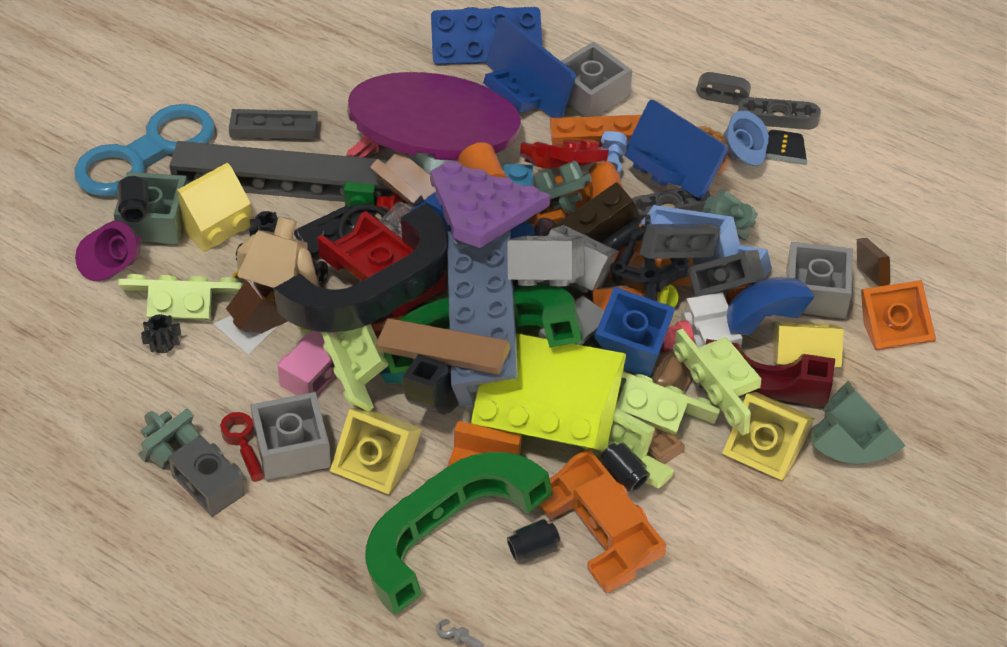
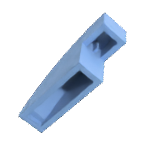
[641,205,772,284]

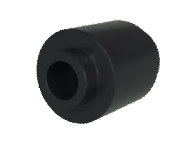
[117,176,149,222]
[601,443,650,493]
[507,519,560,563]

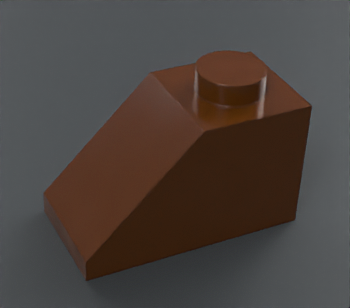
[226,280,288,334]

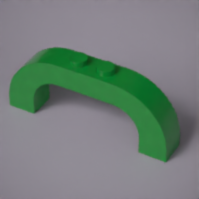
[384,284,583,374]
[365,452,553,615]

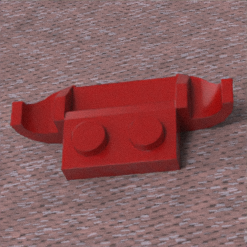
[520,139,609,168]

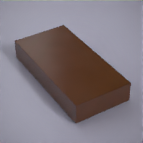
[857,237,891,286]

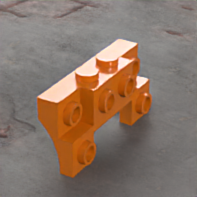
[539,448,666,594]

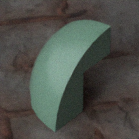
[811,381,906,464]

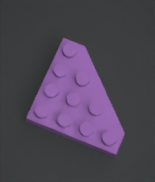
[430,161,550,248]

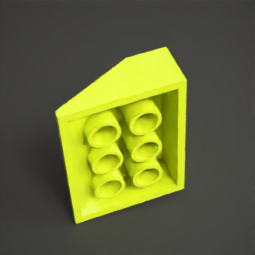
[471,334,626,451]

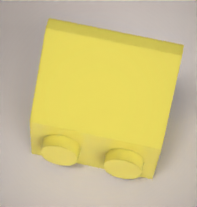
[177,163,253,252]
[772,321,844,367]
[722,392,815,481]
[330,407,422,494]

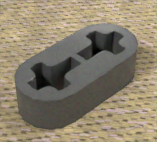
[696,72,751,105]

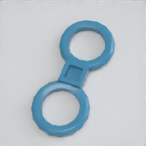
[74,104,214,197]

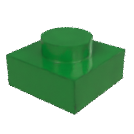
[344,182,376,207]

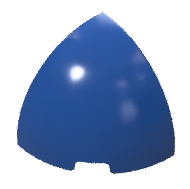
[727,277,814,335]

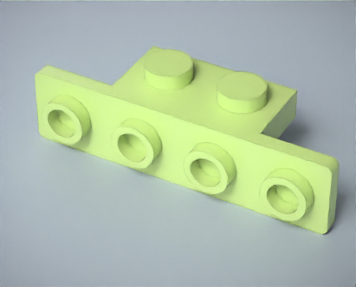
[118,274,243,321]
[320,324,389,412]
[673,329,761,435]
[616,371,721,436]
[582,407,674,488]

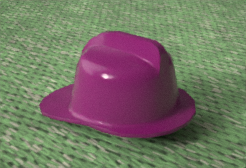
[75,221,143,281]

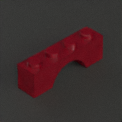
[699,339,835,407]

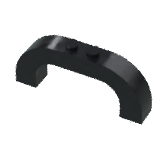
[274,204,448,332]
[403,280,518,415]

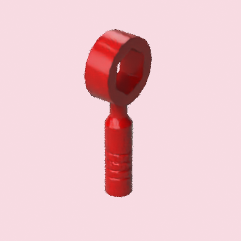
[220,412,264,482]

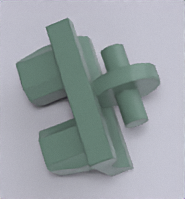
[534,161,592,214]
[703,190,758,240]
[138,408,200,469]

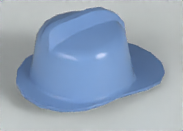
[723,111,769,166]

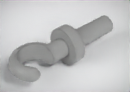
[436,619,484,647]

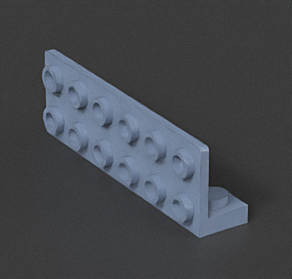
[447,230,518,407]

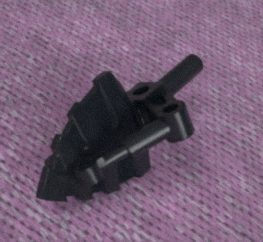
[610,214,690,302]

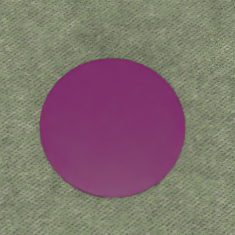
[347,72,521,160]

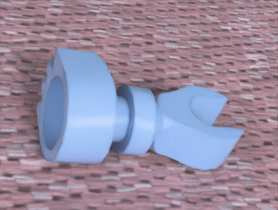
[601,131,628,178]

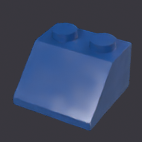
[594,287,675,378]

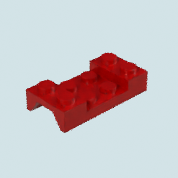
[317,211,445,317]

